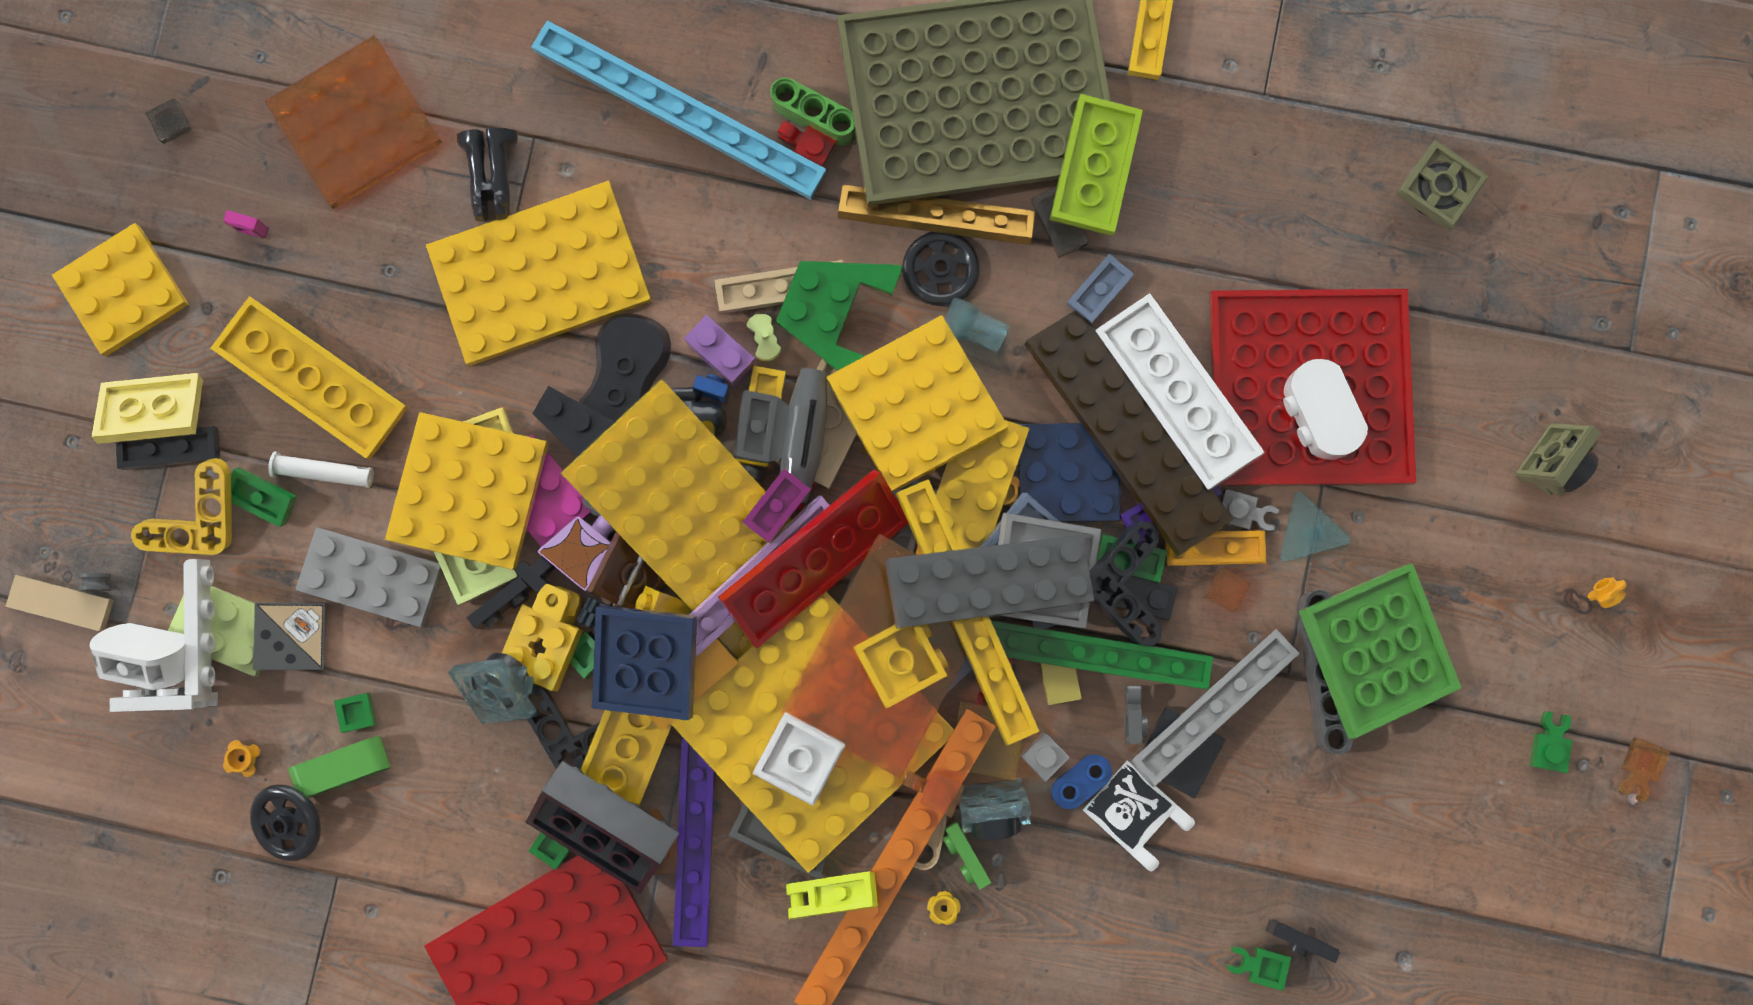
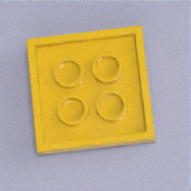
[52,223,189,357]

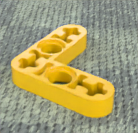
[131,458,232,555]

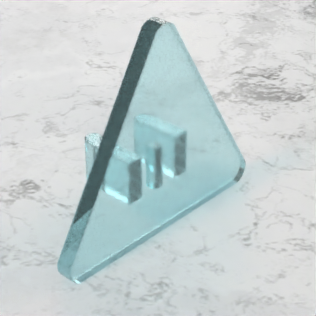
[1280,492,1350,562]

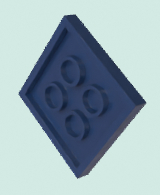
[1018,423,1120,523]
[592,605,697,720]

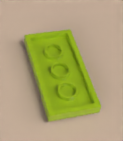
[1049,94,1143,236]

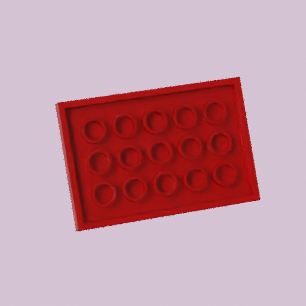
[424,855,668,1005]

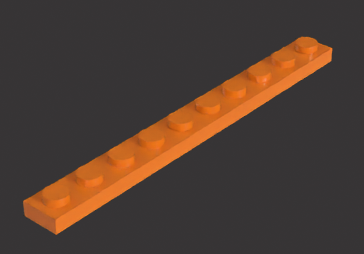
[794,708,996,1005]

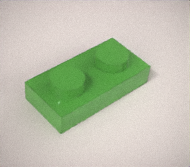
[943,821,991,890]

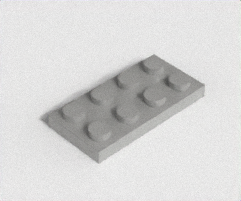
[295,527,442,628]

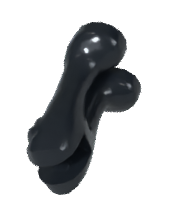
[456,128,518,222]

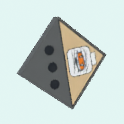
[253,603,325,670]

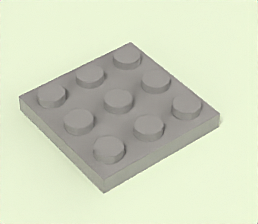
[998,513,1101,629]

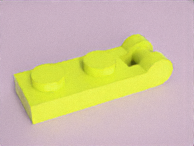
[786,871,878,920]

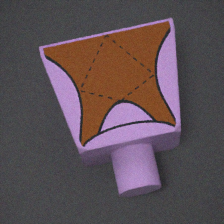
[538,515,614,595]

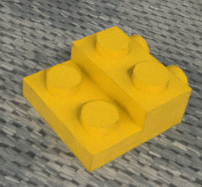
[853,624,948,709]

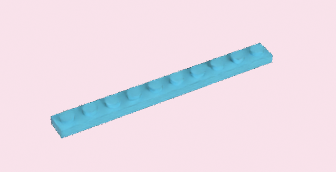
[531,20,827,200]

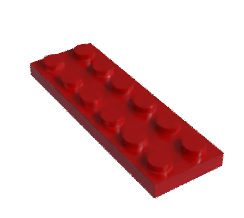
[718,469,908,649]

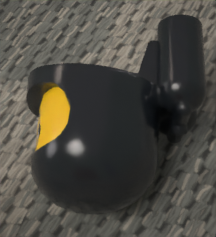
[671,387,727,438]

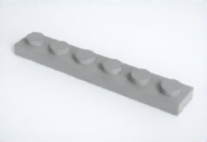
[1130,629,1300,787]

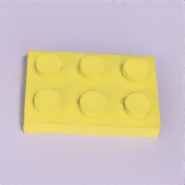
[92,373,203,444]

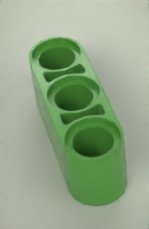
[770,77,856,146]
[288,736,391,798]

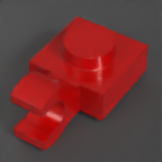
[777,121,836,167]

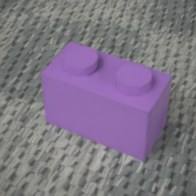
[684,315,757,389]

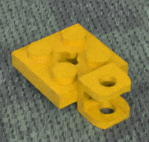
[502,584,583,692]

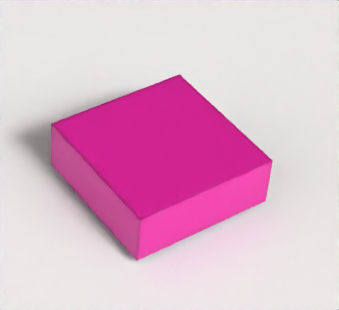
[223,210,269,239]

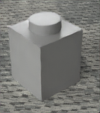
[1019,732,1070,781]

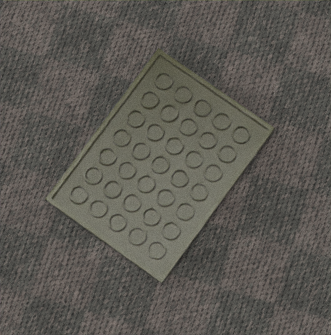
[836,0,1111,206]

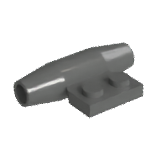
[733,368,827,504]

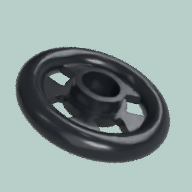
[902,232,980,306]
[250,784,321,861]

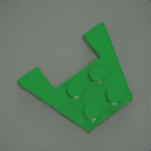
[776,261,903,371]

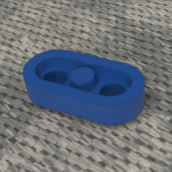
[1051,754,1112,809]

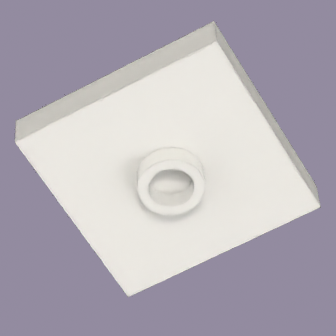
[752,712,846,806]

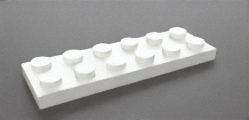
[1095,293,1264,491]

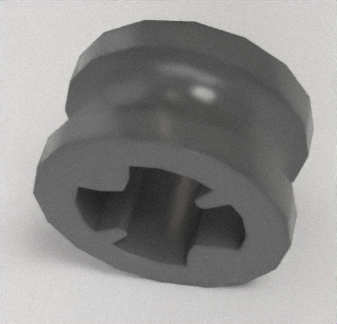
[79,573,111,592]

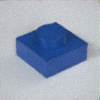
[693,374,731,405]

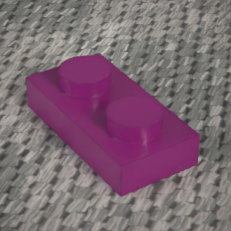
[742,469,811,543]

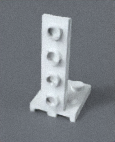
[110,559,218,712]

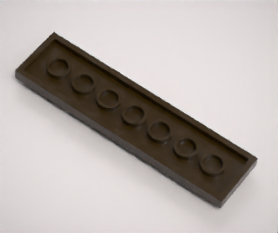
[1024,310,1233,557]

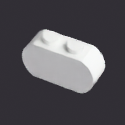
[1283,359,1368,460]
[90,623,185,690]

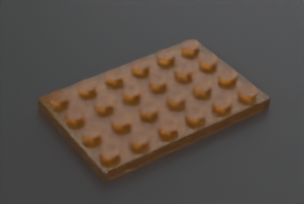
[781,534,967,779]

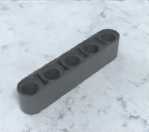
[1297,590,1354,755]

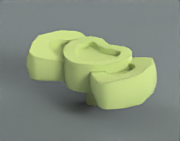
[746,314,782,361]

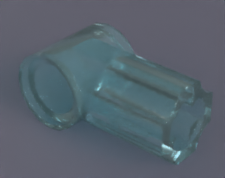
[944,298,1010,353]

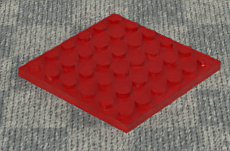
[1209,289,1416,486]

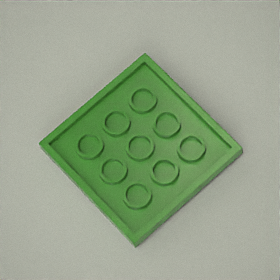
[1299,563,1462,739]

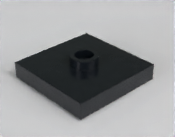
[1142,707,1226,799]

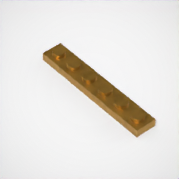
[838,185,1035,245]

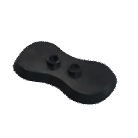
[579,313,671,422]

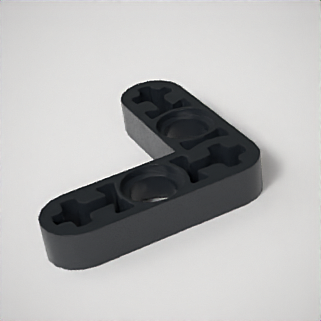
[1089,521,1162,646]
[519,687,600,770]

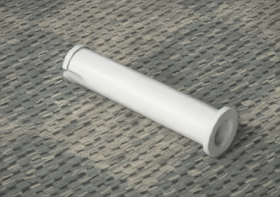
[269,451,374,488]

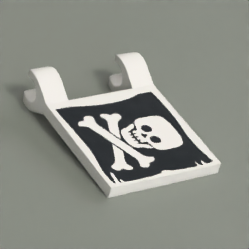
[1083,760,1195,872]

